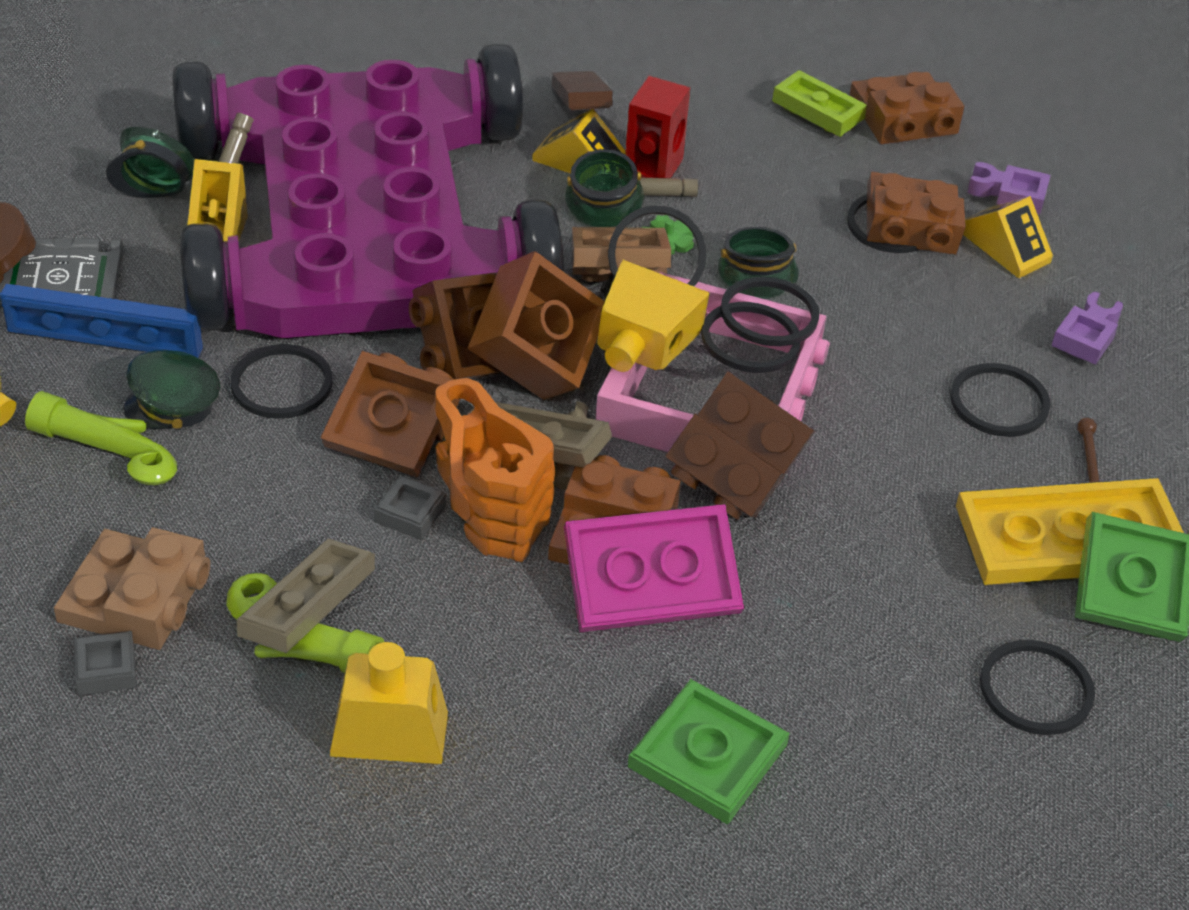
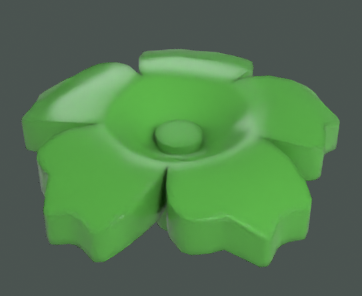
[641,215,694,255]

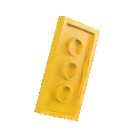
[956,478,1184,585]

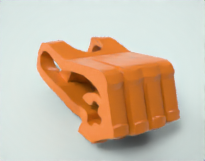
[435,378,555,562]

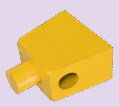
[597,260,710,372]
[330,642,448,764]

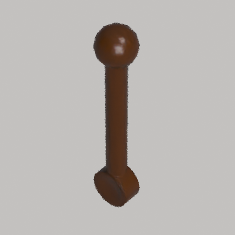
[1077,417,1101,483]

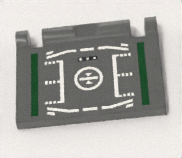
[0,238,123,307]

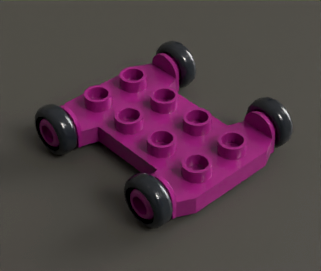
[172,44,564,338]

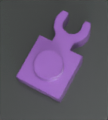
[968,162,1051,214]
[1051,292,1123,365]

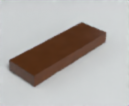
[552,71,613,110]

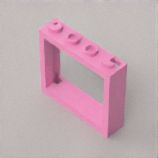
[596,272,830,452]

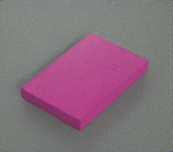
[563,504,744,632]

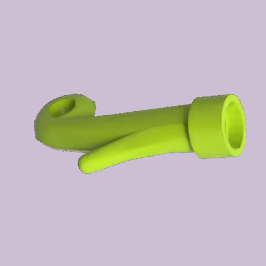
[25,391,177,486]
[226,573,384,673]

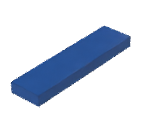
[0,284,203,359]

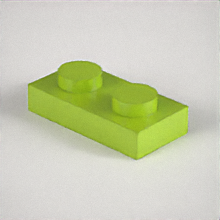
[772,70,867,137]

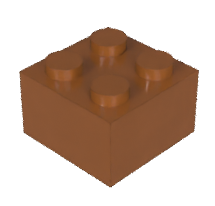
[467,251,605,400]

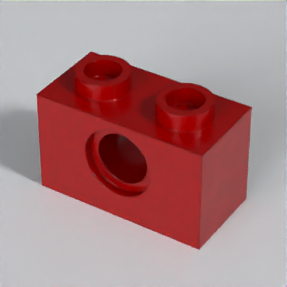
[624,76,691,178]

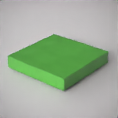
[1075,512,1189,642]
[628,679,790,825]

